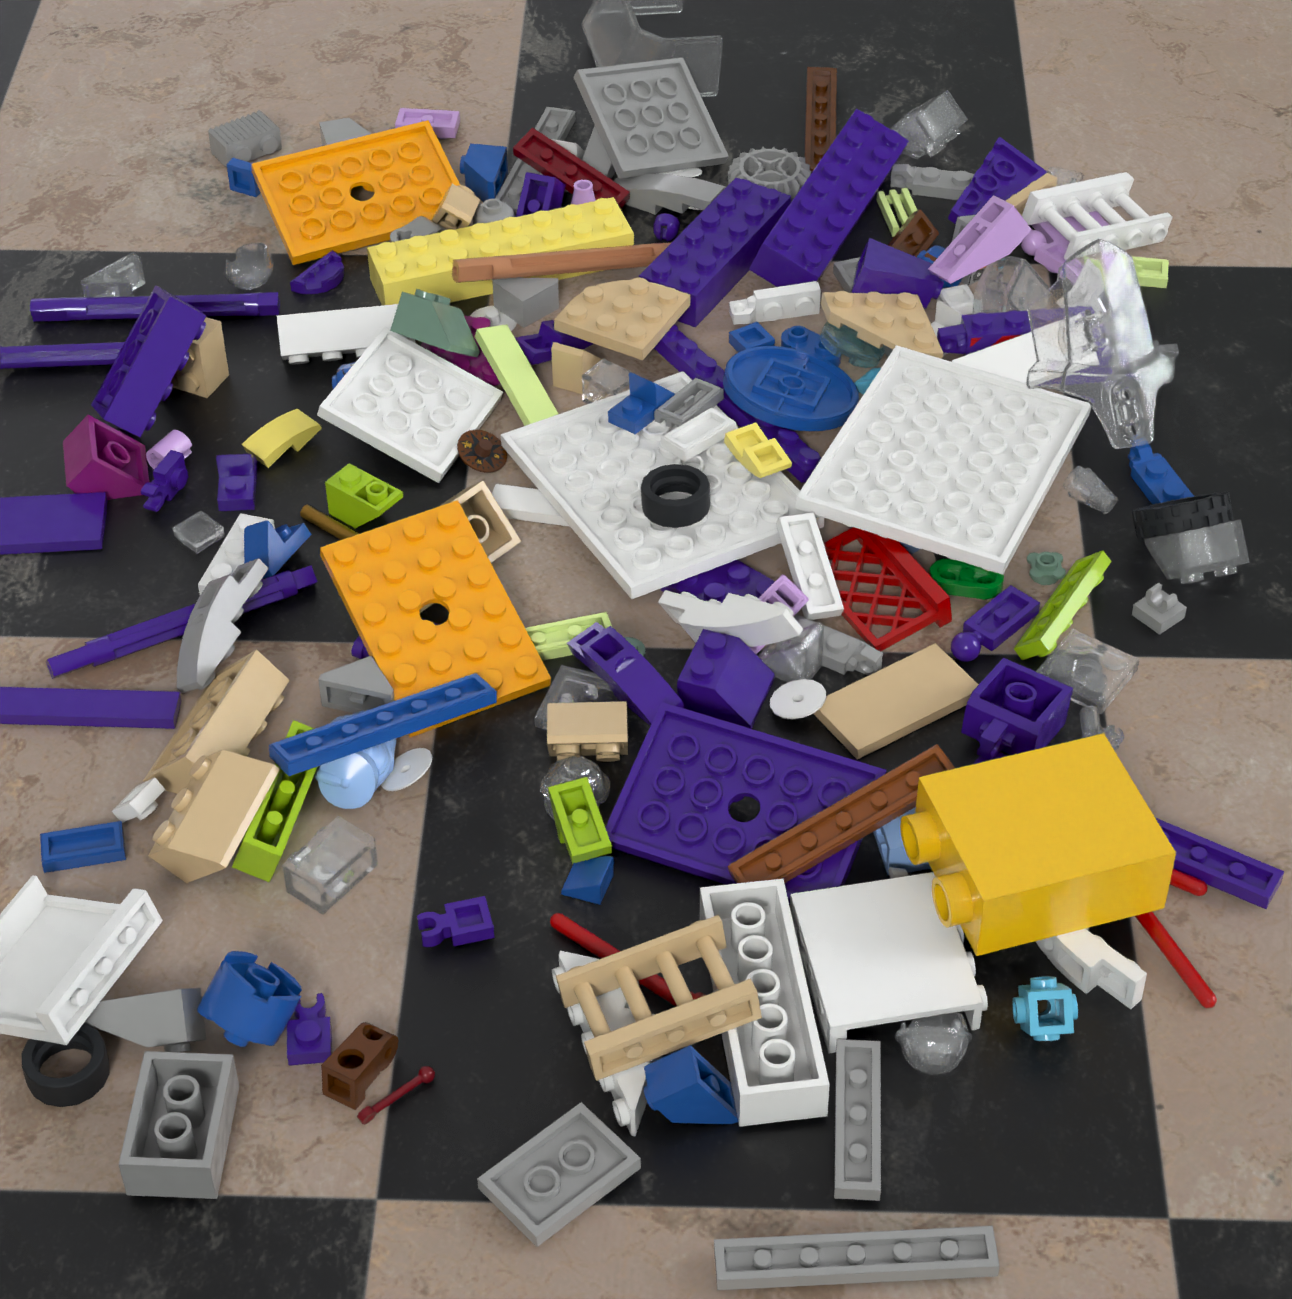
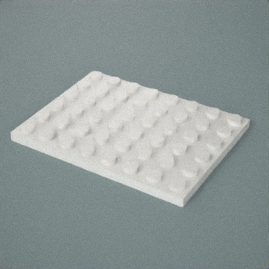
[795,345,1092,575]
[500,371,824,599]

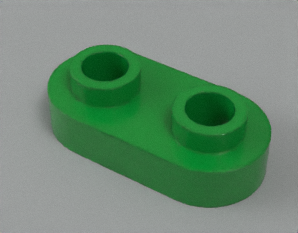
[929,559,1004,600]

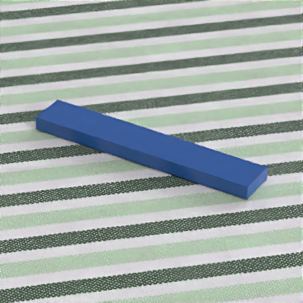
[269,673,497,776]

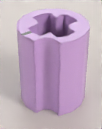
[146,430,192,469]

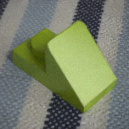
[548,777,612,864]

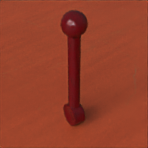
[357,1066,435,1125]

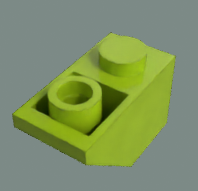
[325,463,403,529]

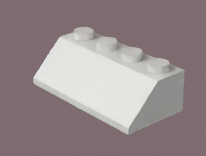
[277,304,416,364]

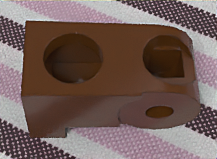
[321,1022,399,1110]

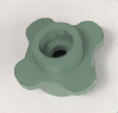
[1027,552,1066,585]

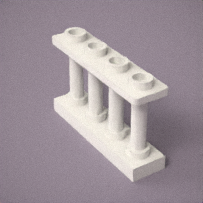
[1022,172,1173,263]

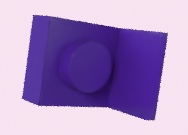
[216,454,257,511]

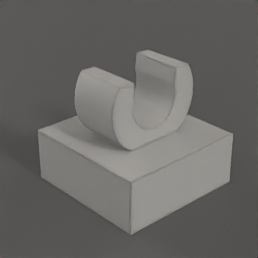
[1132,583,1187,635]

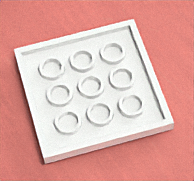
[317,327,503,483]

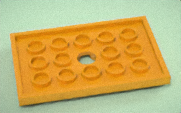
[251,120,460,265]
[320,500,551,738]

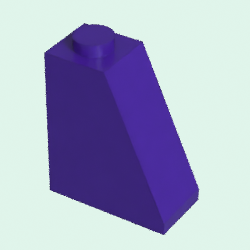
[851,238,944,309]

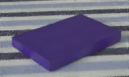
[0,492,108,555]

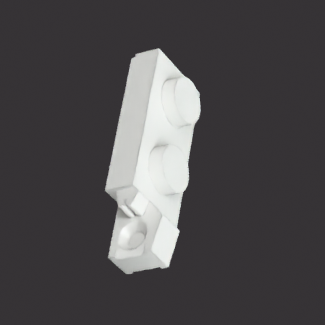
[729,281,821,325]

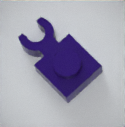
[141,450,188,512]
[417,896,495,947]
[287,993,332,1066]

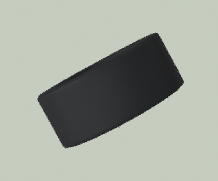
[641,464,710,528]
[21,1022,110,1107]

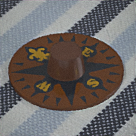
[457,430,507,473]

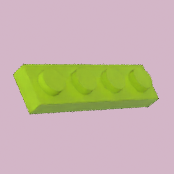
[1014,551,1112,660]

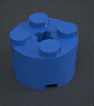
[197,951,302,1047]

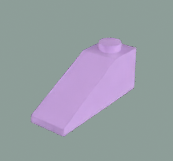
[928,195,1032,284]

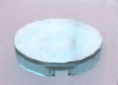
[820,321,885,368]

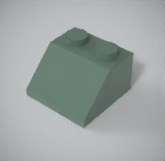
[390,289,480,358]

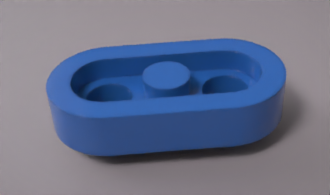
[781,326,842,366]

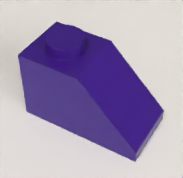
[516,172,566,217]

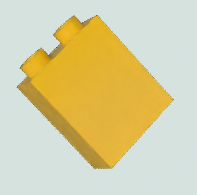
[900,733,1176,956]

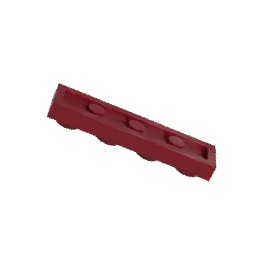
[513,127,630,209]

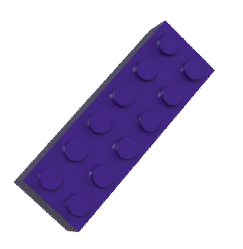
[639,177,791,328]

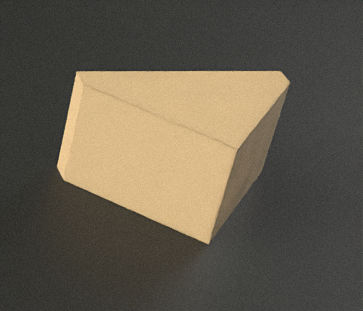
[551,342,605,395]

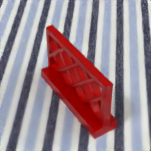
[824,527,952,652]

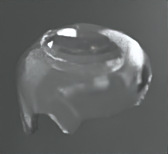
[225,243,274,290]

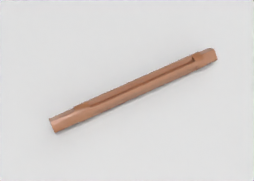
[452,242,672,283]

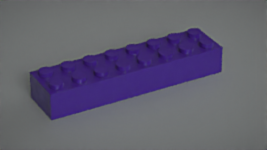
[749,109,909,287]

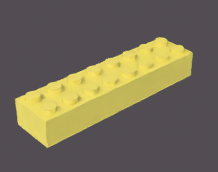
[367,197,634,305]

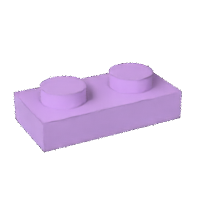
[395,108,460,139]

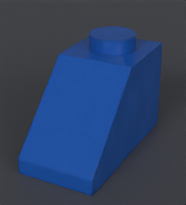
[460,143,508,202]
[644,1045,738,1124]

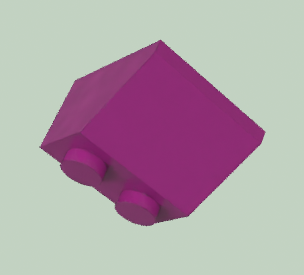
[63,415,149,500]

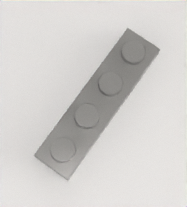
[834,1039,881,1201]

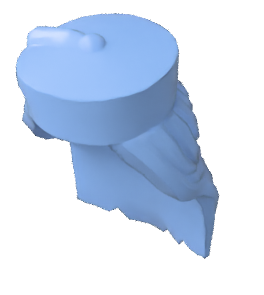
[314,709,397,809]

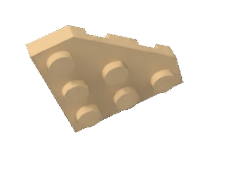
[820,291,944,359]

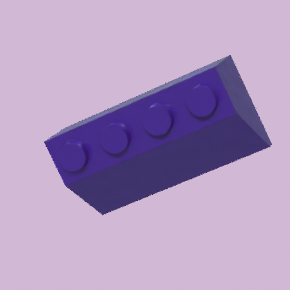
[91,285,206,437]

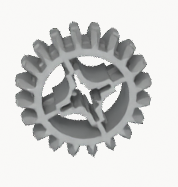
[728,146,811,202]

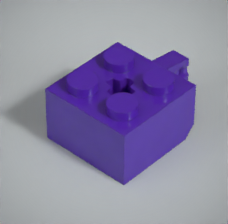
[961,658,1073,760]

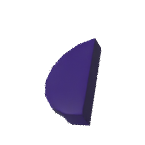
[290,250,344,294]

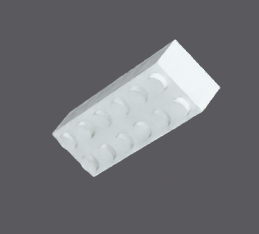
[700,879,830,1127]

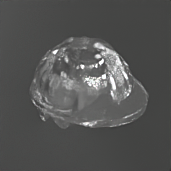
[541,755,611,820]
[895,1012,972,1075]

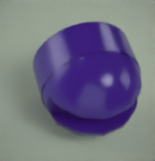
[653,213,680,241]

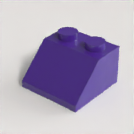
[677,629,775,729]

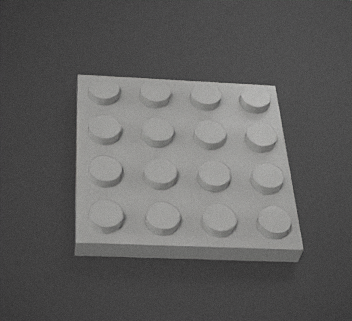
[574,57,729,179]

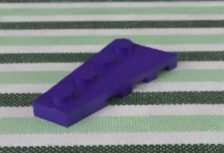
[948,137,1047,224]

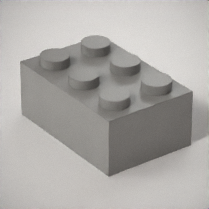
[119,1051,239,1199]

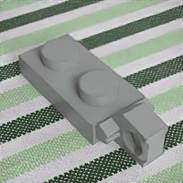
[890,164,974,200]
[778,614,883,676]

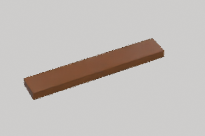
[727,744,955,884]

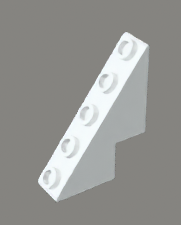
[552,951,662,1136]

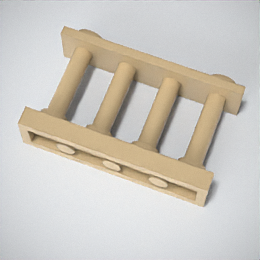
[556,915,762,1081]

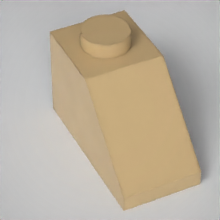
[431,183,480,230]

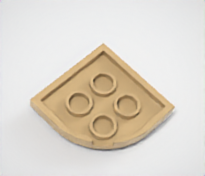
[554,278,690,360]

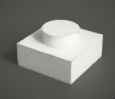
[112,778,165,823]

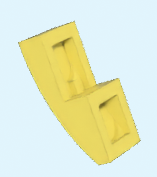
[242,409,322,468]
[724,423,792,478]

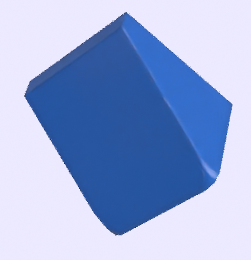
[561,856,614,905]

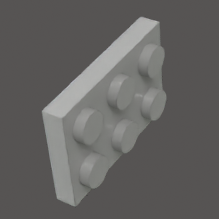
[477,1102,641,1247]

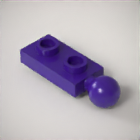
[951,585,1040,662]

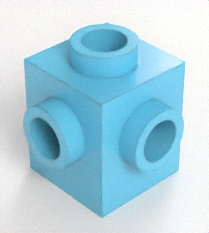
[1012,976,1078,1041]

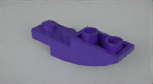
[567,622,685,726]

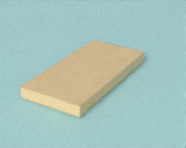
[813,643,979,760]

